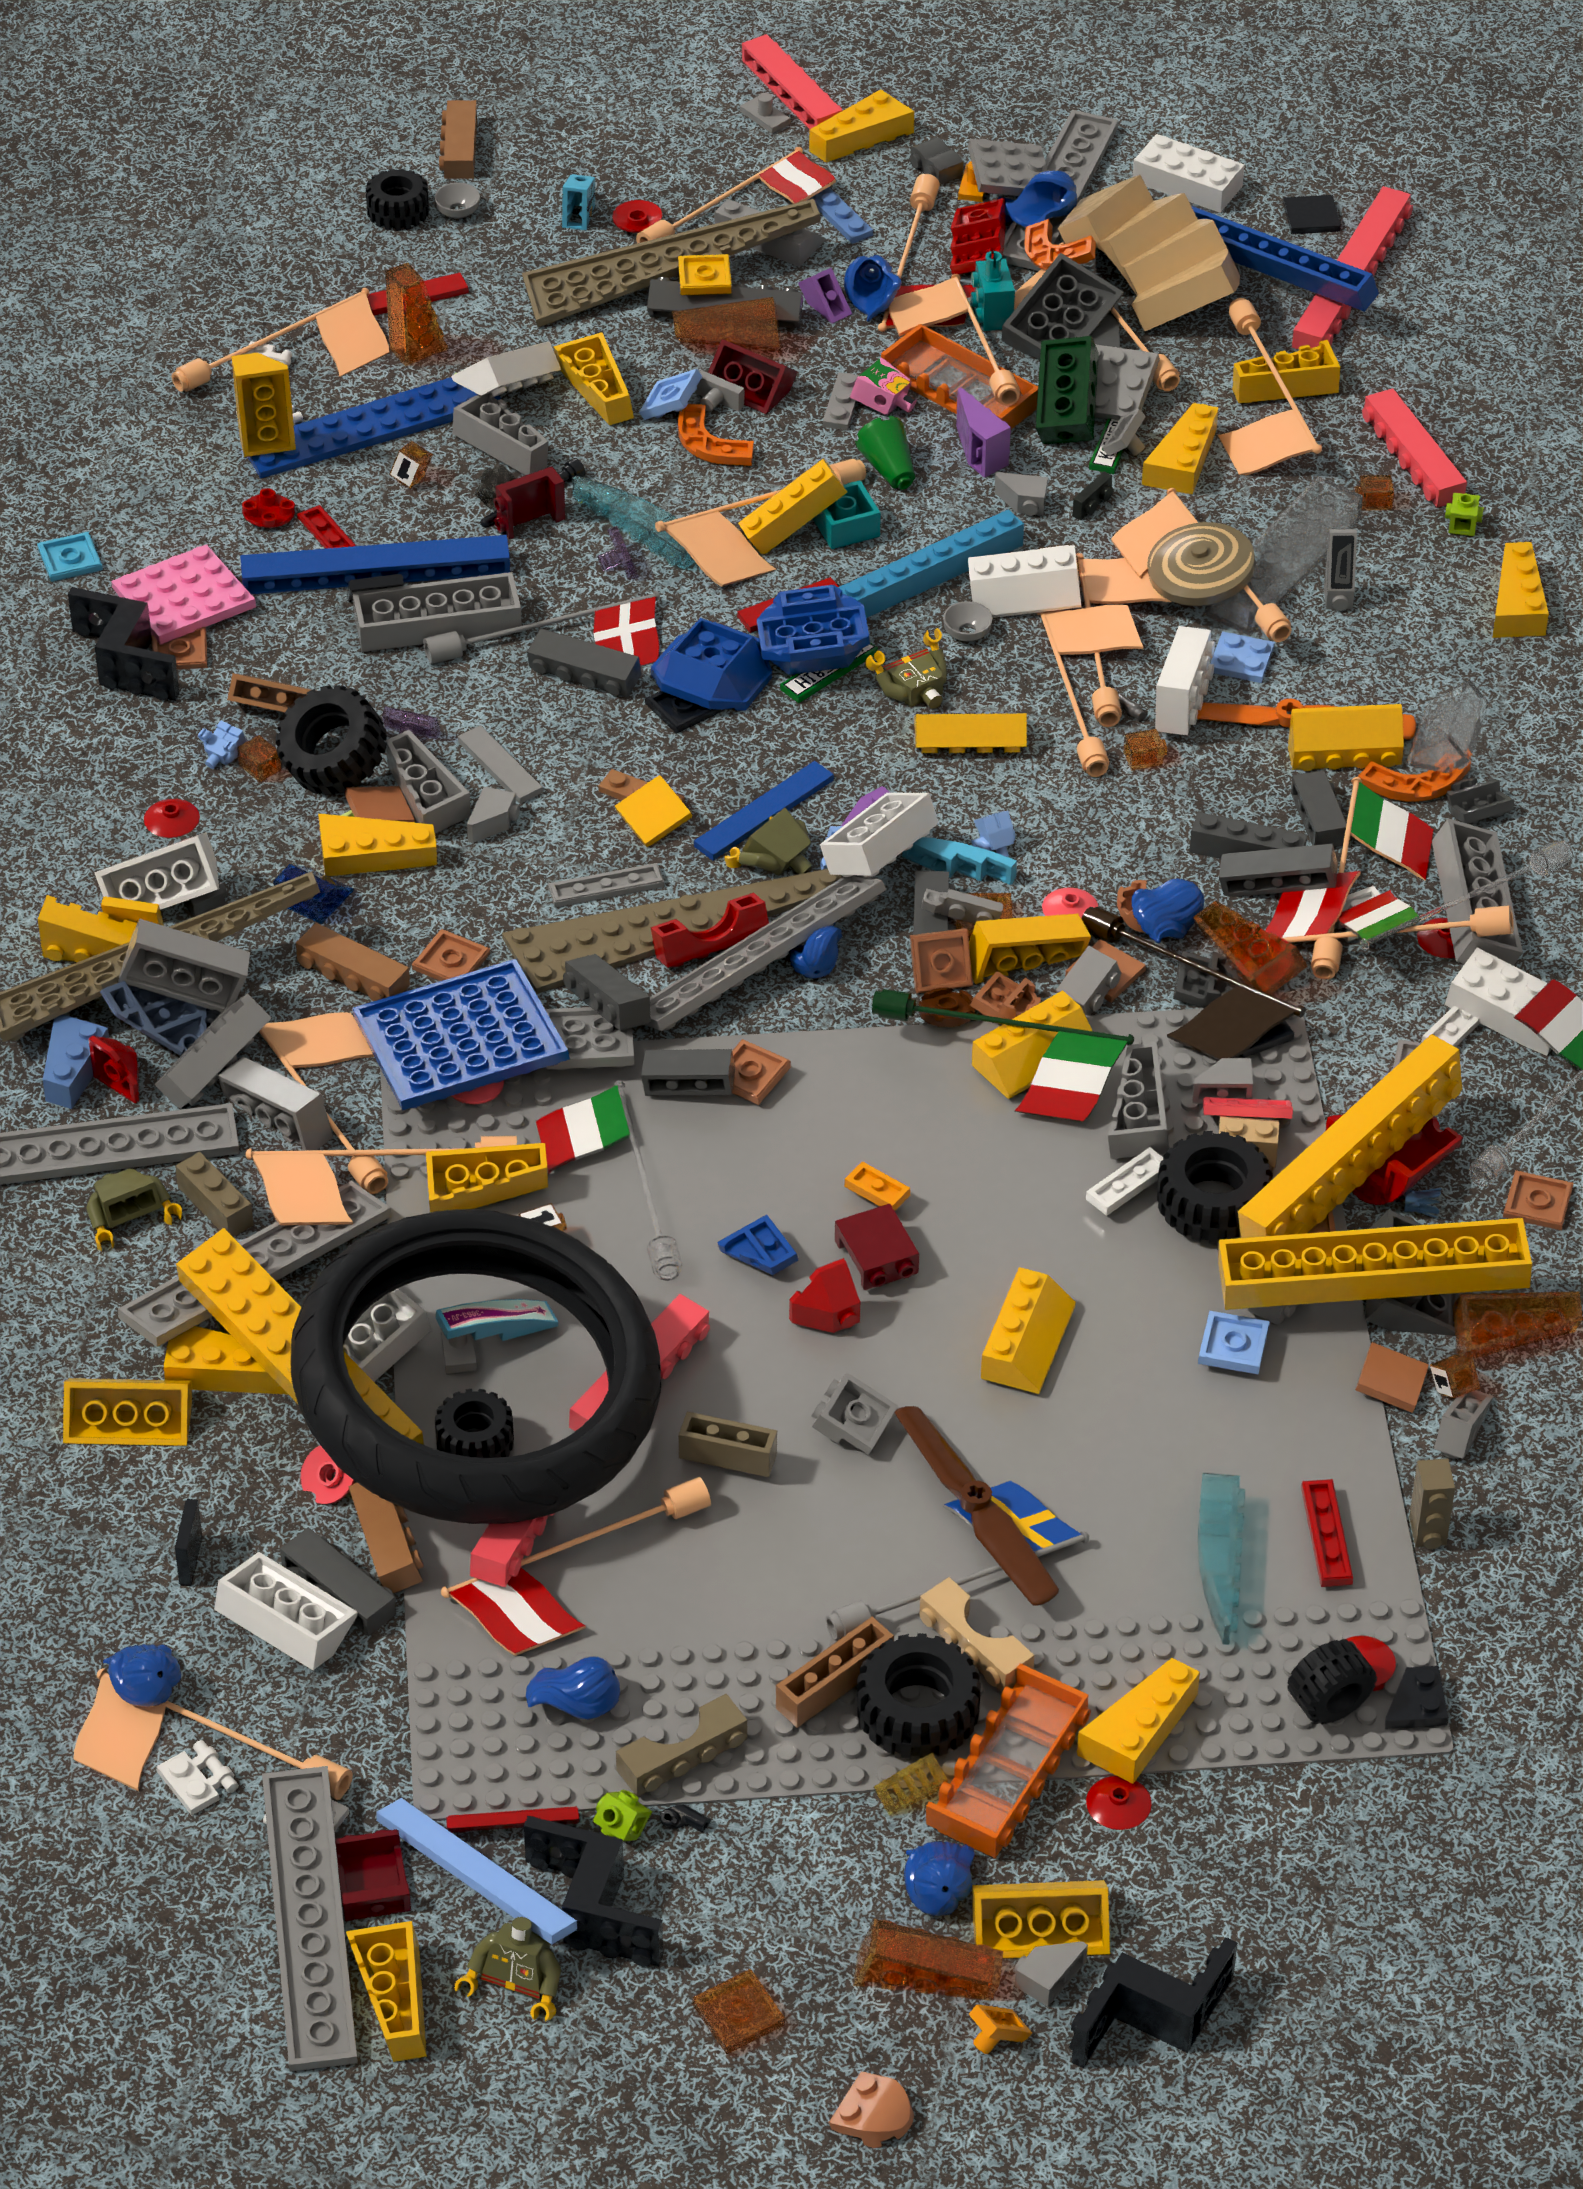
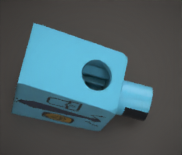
[562,174,595,230]

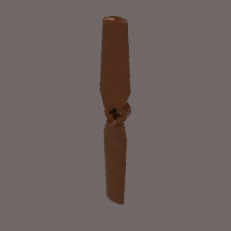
[895,1406,1059,1606]

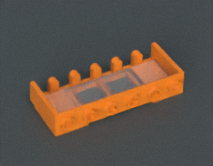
[881,324,1038,430]
[926,1663,1091,1859]

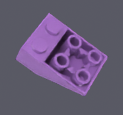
[956,387,1011,478]

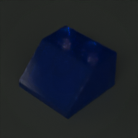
[273,864,354,924]

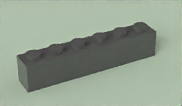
[647,277,803,329]

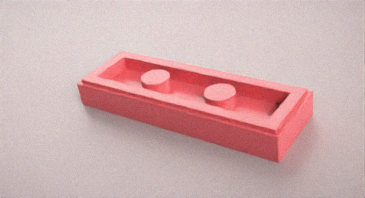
[1203,1097,1293,1119]

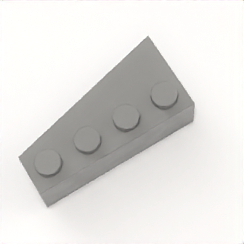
[452,393,549,475]
[386,730,471,834]
[154,993,271,1108]
[1108,1042,1169,1159]
[218,1057,333,1151]

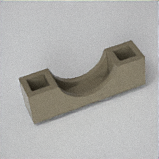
[616,1693,747,1797]

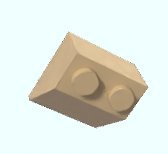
[1218,1116,1279,1168]

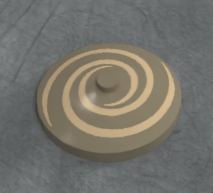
[1147,522,1255,606]

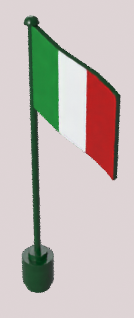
[872,989,1134,1122]

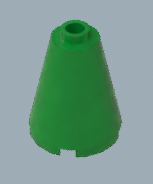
[855,416,915,490]

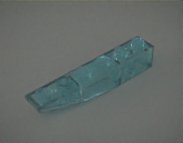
[572,476,695,570]
[1197,1473,1245,1645]

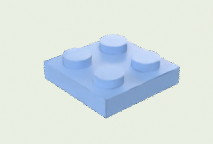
[639,369,702,420]
[1210,631,1275,683]
[1198,1310,1270,1375]

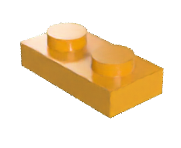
[844,1161,910,1211]

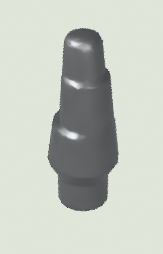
[1118,693,1146,721]

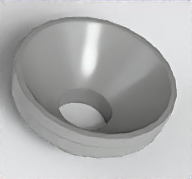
[434,182,480,219]
[943,601,992,642]

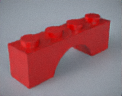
[650,892,769,968]

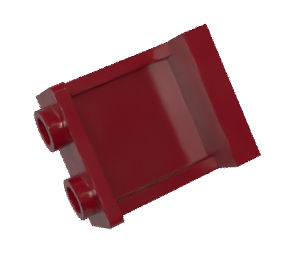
[494,466,565,539]
[835,1204,919,1290]
[335,1829,411,1921]

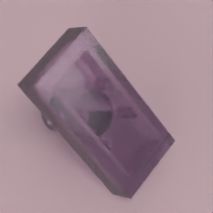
[597,526,639,580]
[382,706,441,740]

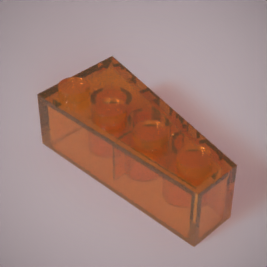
[385,262,449,366]
[672,297,782,351]
[1193,900,1308,995]
[1452,1291,1583,1363]
[853,1919,1003,2001]

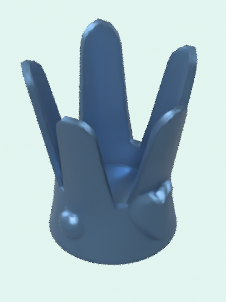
[1396,1188,1441,1218]

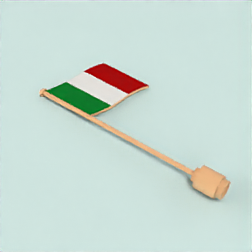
[1311,777,1434,980]

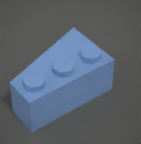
[43,1014,109,1109]

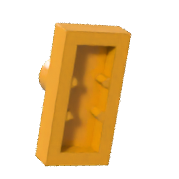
[958,161,985,202]
[969,2004,1032,2054]

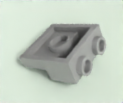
[811,1372,898,1455]

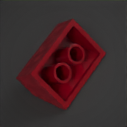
[708,339,798,414]

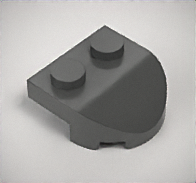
[1447,778,1515,825]
[1173,951,1238,1008]

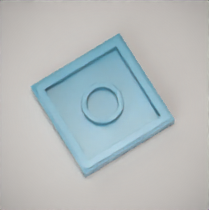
[37,532,103,582]

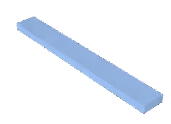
[376,1798,577,1945]

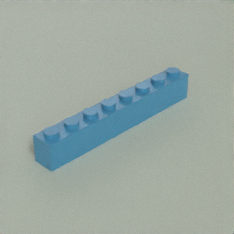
[838,509,1024,618]

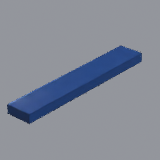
[694,761,834,861]

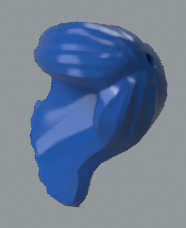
[1005,171,1077,228]
[844,255,902,322]
[1132,878,1205,943]
[789,922,842,979]
[103,1644,181,1707]
[526,1656,620,1720]
[904,1841,975,1916]

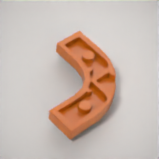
[1024,219,1096,270]
[678,404,754,466]
[1358,752,1471,802]

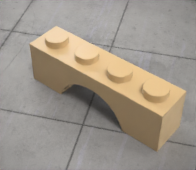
[919,1577,1035,1692]

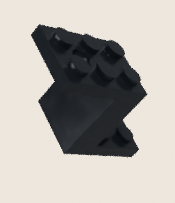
[68,587,179,701]
[524,1816,663,1967]
[1069,1937,1238,2069]

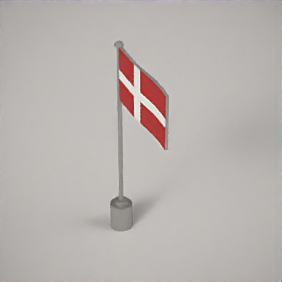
[423,591,660,666]

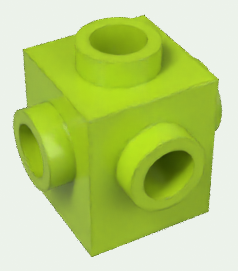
[1445,493,1484,536]
[593,1790,652,1842]

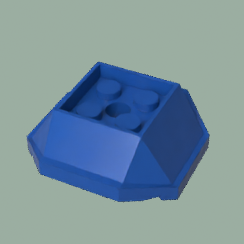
[757,585,870,675]
[651,618,772,711]

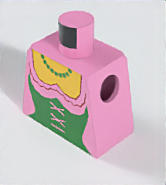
[850,358,917,415]

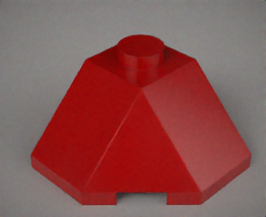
[88,1036,140,1104]
[789,1258,861,1333]

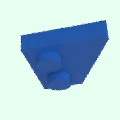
[717,1214,799,1275]

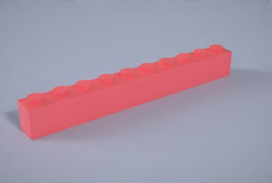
[1292,186,1413,349]

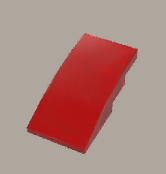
[950,198,1006,275]

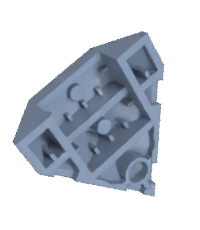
[100,981,207,1056]

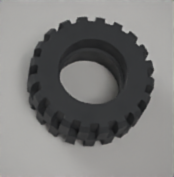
[276,685,387,795]
[1157,1131,1273,1244]
[857,1633,981,1760]

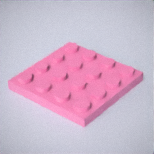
[111,544,256,645]

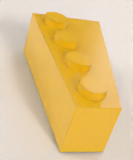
[809,89,915,162]
[553,332,634,426]
[1232,340,1340,403]
[1142,403,1218,495]
[1492,542,1549,638]
[318,813,437,877]
[38,895,137,962]
[969,913,1091,984]
[426,1143,548,1212]
[164,1326,288,1395]
[1077,1658,1200,1784]
[346,1921,427,2062]

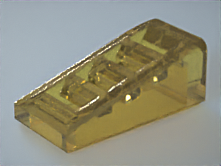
[874,1753,948,1816]

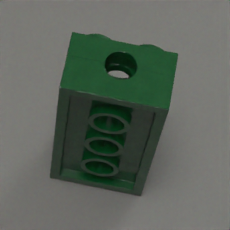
[1036,336,1099,444]

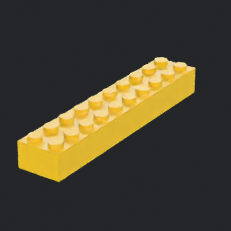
[1238,1034,1462,1238]
[1218,1218,1532,1310]
[176,1228,424,1445]

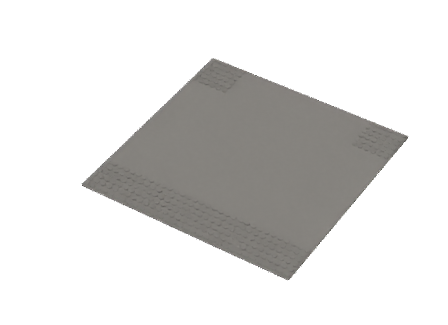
[380,1003,1453,1821]

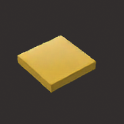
[678,254,732,295]
[615,775,692,847]
[101,896,164,926]

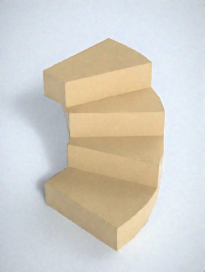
[1058,175,1240,331]

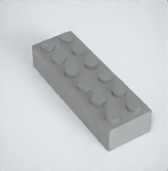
[352,572,522,652]
[1432,818,1523,965]

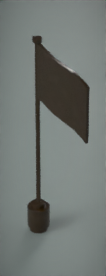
[1082,907,1306,1060]

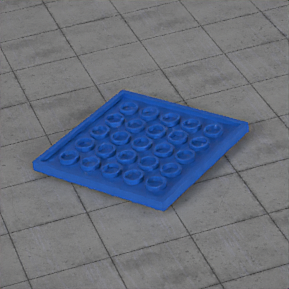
[352,959,570,1111]

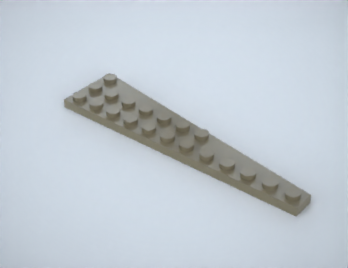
[522,199,821,327]
[502,869,842,994]
[0,871,320,1042]

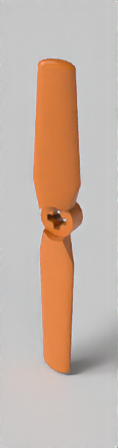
[1197,698,1416,739]

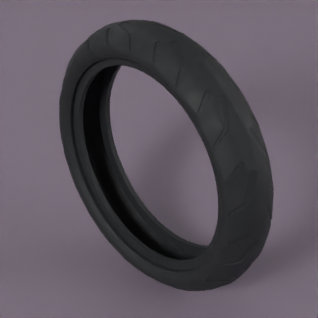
[290,1209,661,1524]

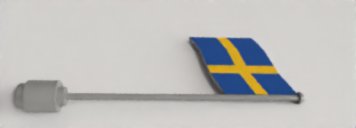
[826,1481,1089,1640]

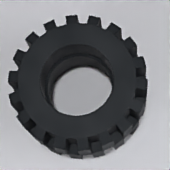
[366,169,429,231]
[435,1389,514,1458]
[1287,1639,1377,1725]

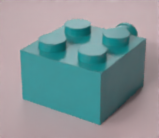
[971,251,1015,331]
[813,480,881,549]

